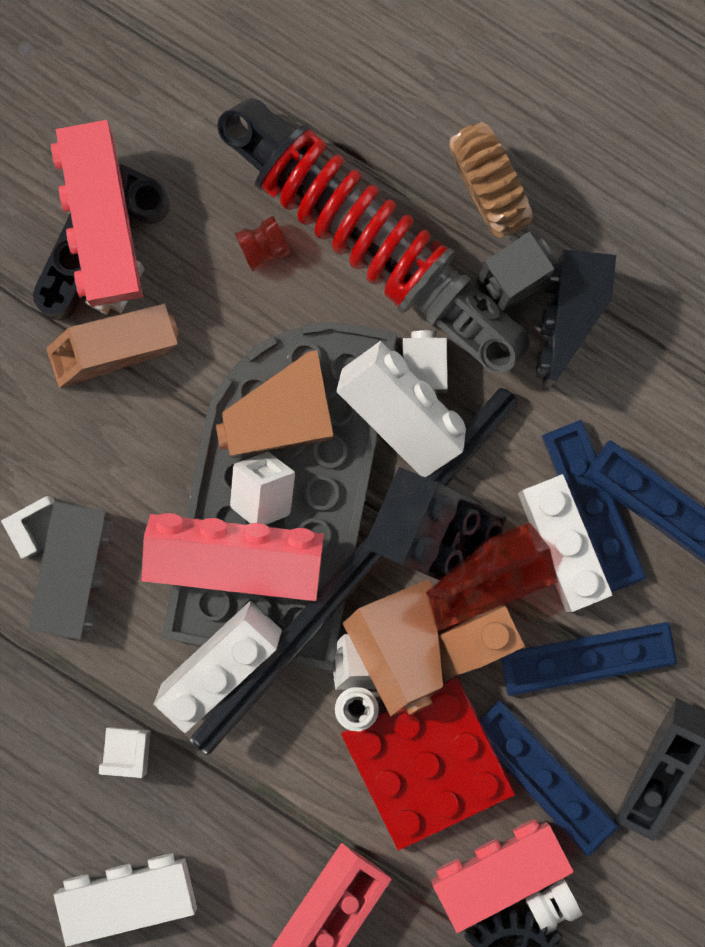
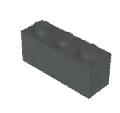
[477,232,555,313]
[28,501,113,640]

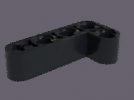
[33,163,170,320]

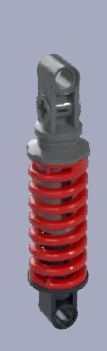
[217,98,530,374]

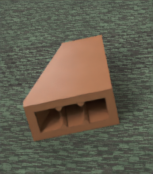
[46,304,178,388]
[216,350,334,459]
[343,579,443,716]
[438,605,525,680]

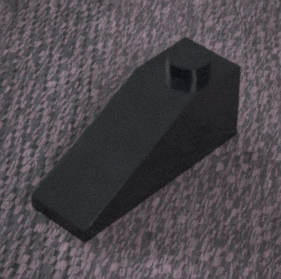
[614,698,705,841]

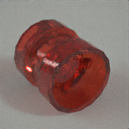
[234,216,291,272]

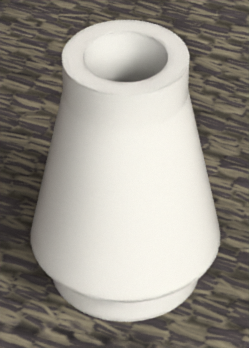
[335,687,379,731]

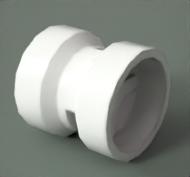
[525,878,583,935]

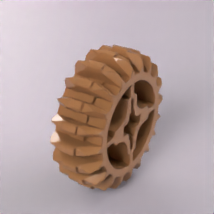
[449,122,533,238]

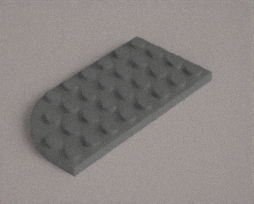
[162,323,397,671]

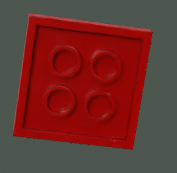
[341,676,515,851]

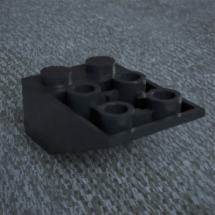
[536,249,617,390]
[364,467,507,595]

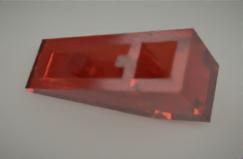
[426,522,558,631]

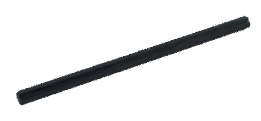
[190,388,518,755]

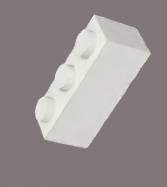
[336,341,466,477]
[518,474,613,612]
[154,601,282,733]
[54,854,197,947]

